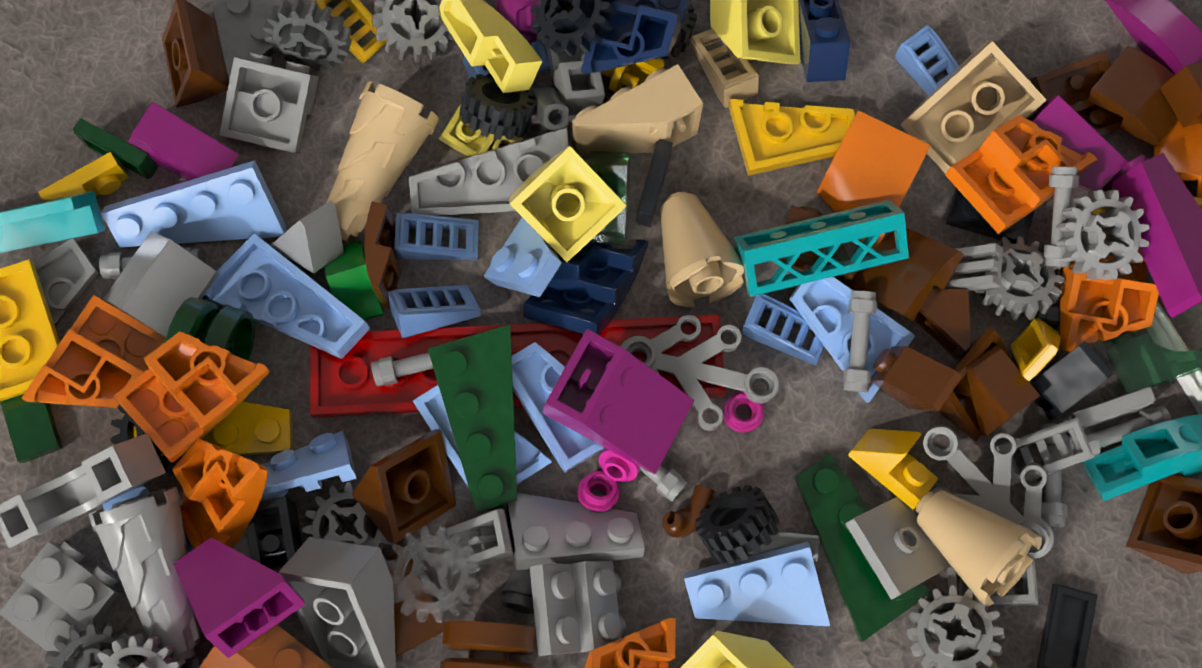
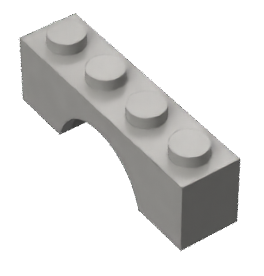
[0,433,166,548]

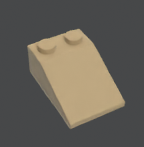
[900,40,1046,173]

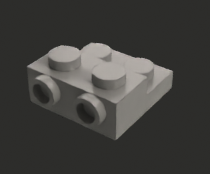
[219,52,319,153]
[0,540,124,661]
[529,561,626,656]

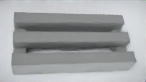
[932,243,1003,291]
[1061,387,1156,435]

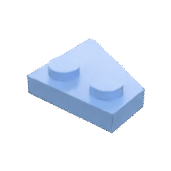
[484,217,561,297]

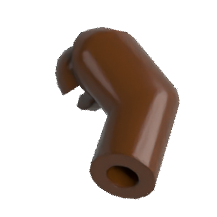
[662,485,715,538]

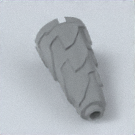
[88,486,201,661]

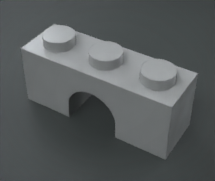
[546,47,605,119]

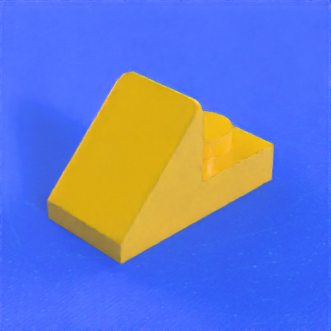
[38,152,130,223]
[848,429,938,510]

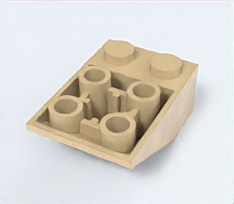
[572,64,703,155]

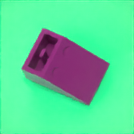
[542,329,694,475]

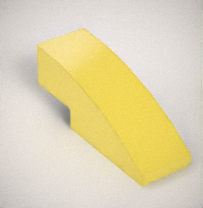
[439,0,542,93]

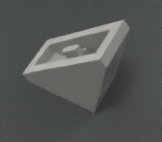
[271,201,344,273]
[443,509,514,571]

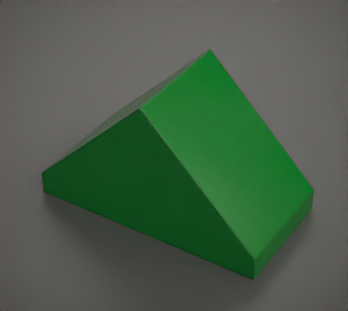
[324,240,383,320]

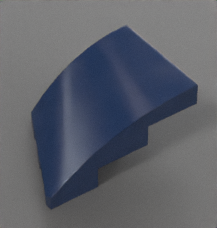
[580,0,691,74]
[523,239,648,335]

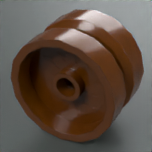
[440,620,538,668]

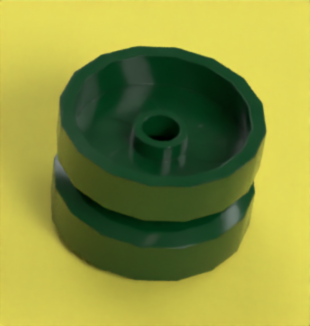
[165,297,255,361]

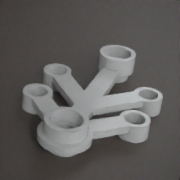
[620,315,779,431]
[923,425,1054,559]

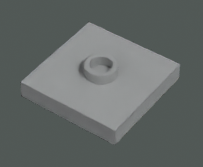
[846,497,951,600]

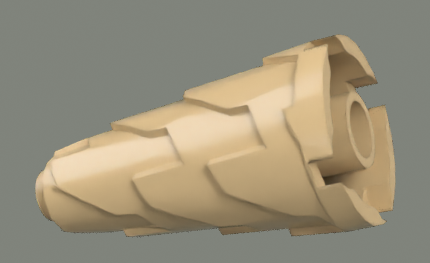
[326,81,439,242]

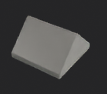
[103,232,219,337]

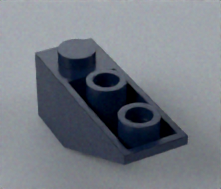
[799,0,850,82]

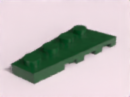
[428,324,517,512]
[794,454,931,643]

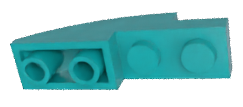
[1083,414,1202,502]

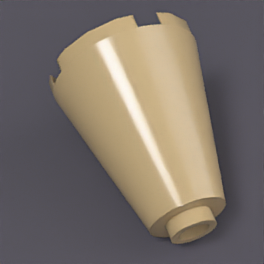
[660,192,744,307]
[916,490,1042,606]

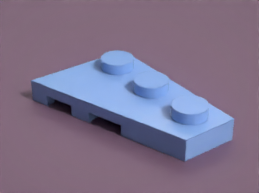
[789,266,915,403]

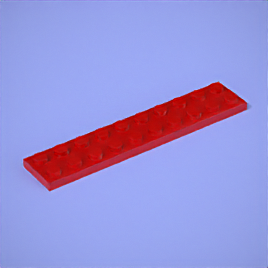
[310,314,726,418]

